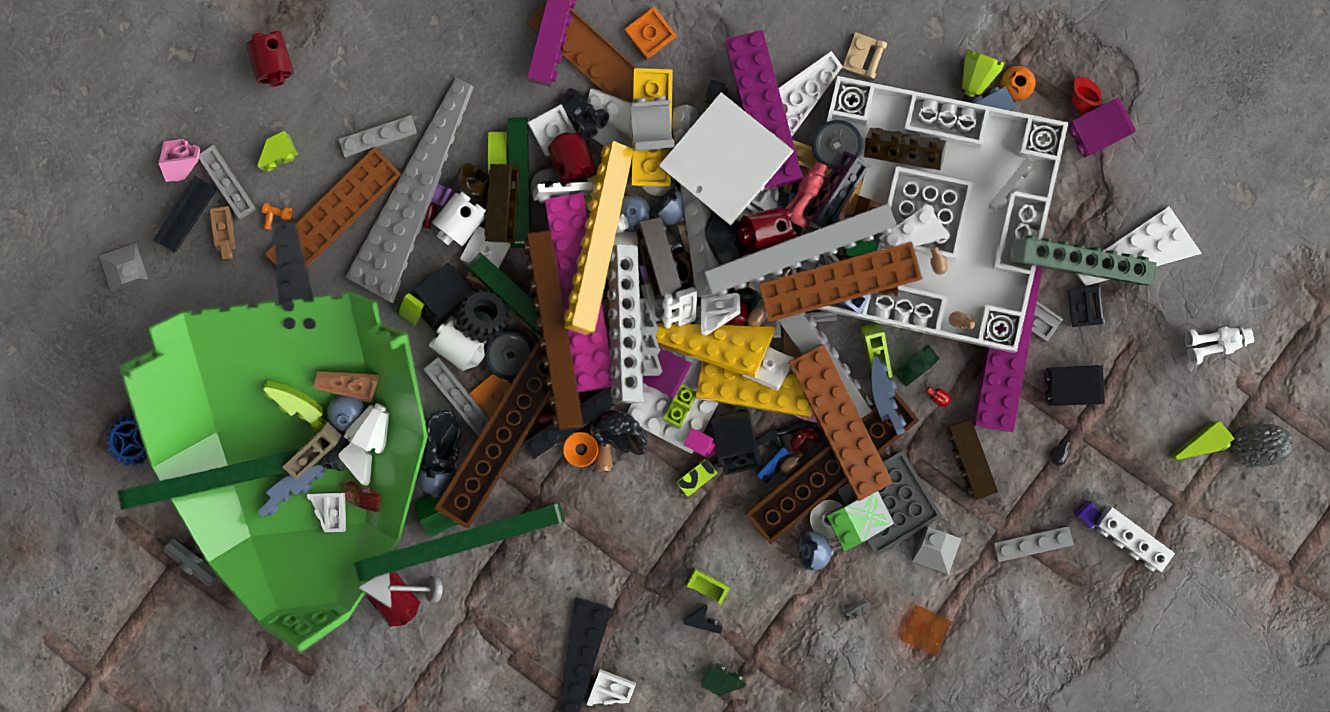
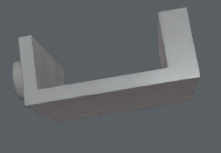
[630,97,675,151]

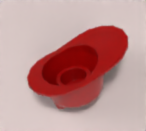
[1071,77,1102,115]

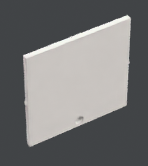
[659,93,793,225]

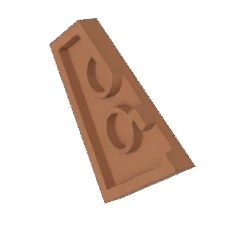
[313,371,379,403]

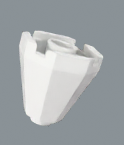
[344,403,389,453]

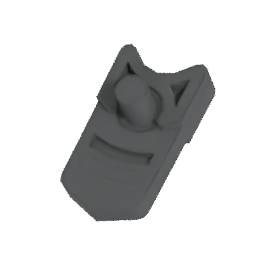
[843,599,871,622]

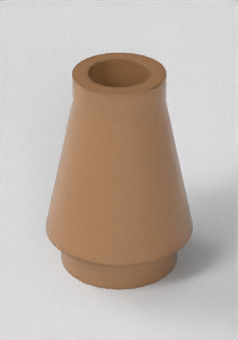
[594,444,613,472]

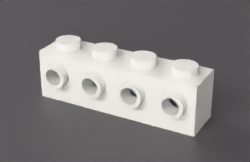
[1094,506,1175,572]

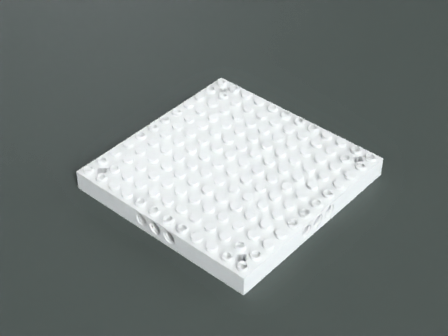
[791,76,1068,353]

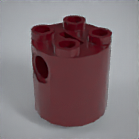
[245,31,294,87]
[547,132,597,187]
[738,207,796,253]
[366,572,420,627]

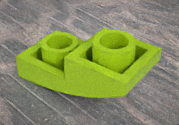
[488,132,508,172]
[399,293,424,327]
[663,384,697,429]

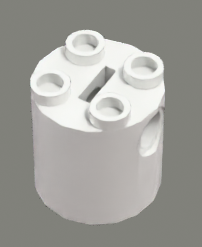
[432,192,486,247]
[429,316,486,371]

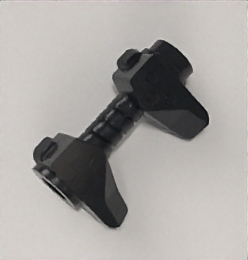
[322,430,351,471]

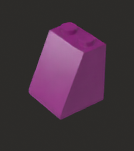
[1068,97,1137,158]
[642,347,692,399]

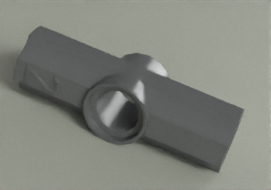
[163,538,219,587]

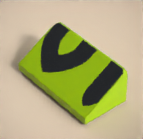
[676,458,718,497]

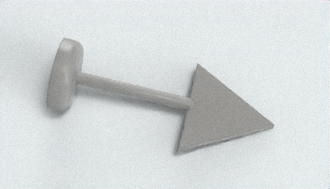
[359,573,442,608]

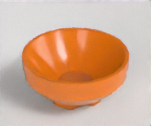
[1000,66,1035,101]
[563,432,598,467]

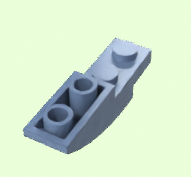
[871,356,906,435]
[258,465,327,517]

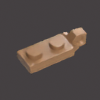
[210,206,235,261]

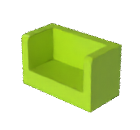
[686,568,730,605]

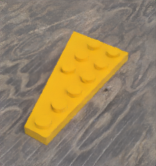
[655,323,776,378]

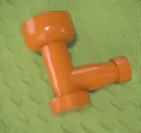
[262,203,292,230]

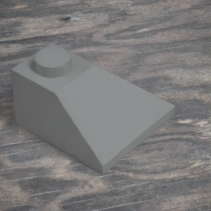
[99,244,148,292]
[912,526,961,575]

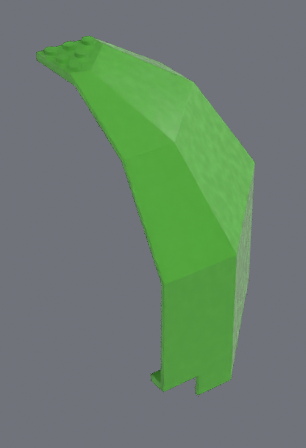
[119,292,428,652]

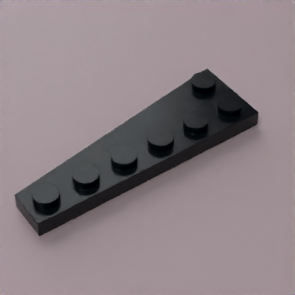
[273,219,316,329]
[559,597,612,712]

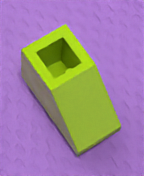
[258,131,298,172]

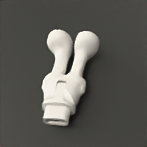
[1185,326,1254,365]

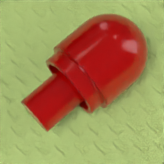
[925,386,951,407]

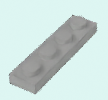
[339,115,418,158]
[199,145,256,219]
[993,526,1073,562]

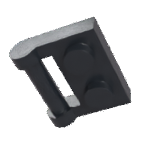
[1068,286,1107,328]

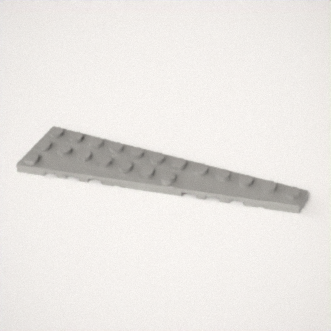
[345,77,474,303]

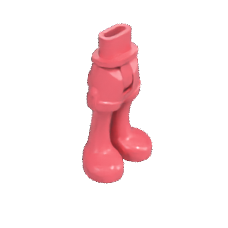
[786,162,827,229]

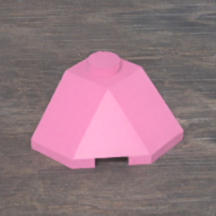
[159,139,200,182]

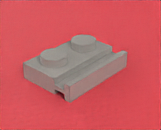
[1031,301,1063,342]

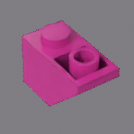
[683,428,717,458]

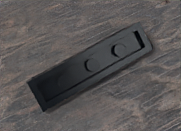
[803,151,870,229]
[153,176,217,253]

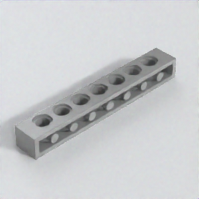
[607,244,643,404]

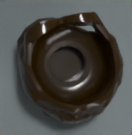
[456,163,489,199]
[672,252,695,287]

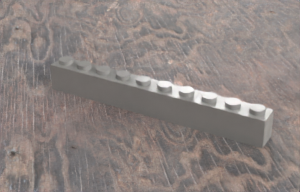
[672,104,720,298]
[703,204,897,297]
[750,273,874,418]

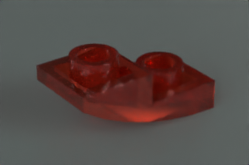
[345,481,381,512]

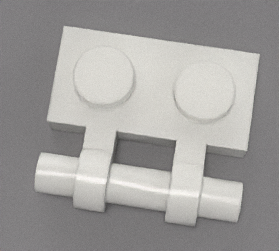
[662,287,697,328]

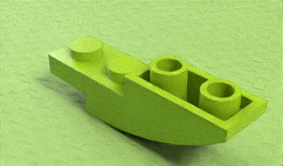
[263,380,327,432]

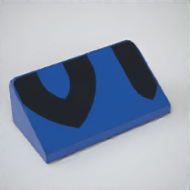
[756,447,791,484]

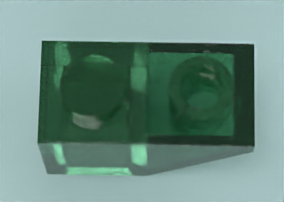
[893,344,940,387]
[701,663,746,696]

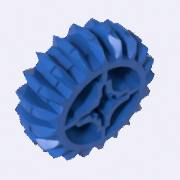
[105,414,148,466]

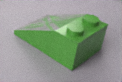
[825,491,894,551]

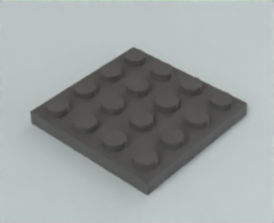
[836,450,943,556]

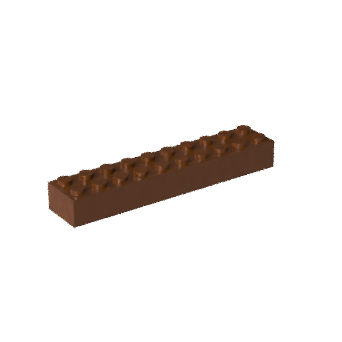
[524,231,583,431]
[435,342,551,529]
[745,391,920,545]

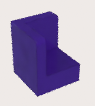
[1073,500,1102,529]

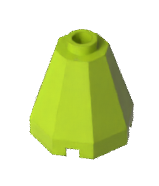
[962,48,1004,98]

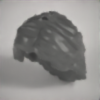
[1230,424,1293,467]

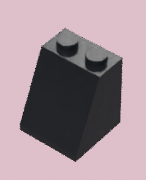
[411,263,474,330]
[1044,365,1105,406]
[711,409,763,475]

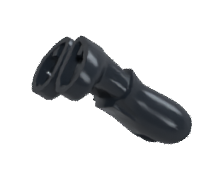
[558,88,610,140]

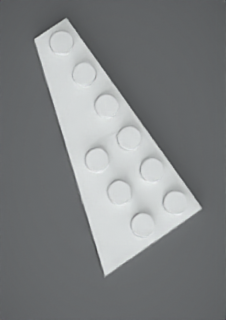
[779,51,843,136]
[1075,207,1202,286]

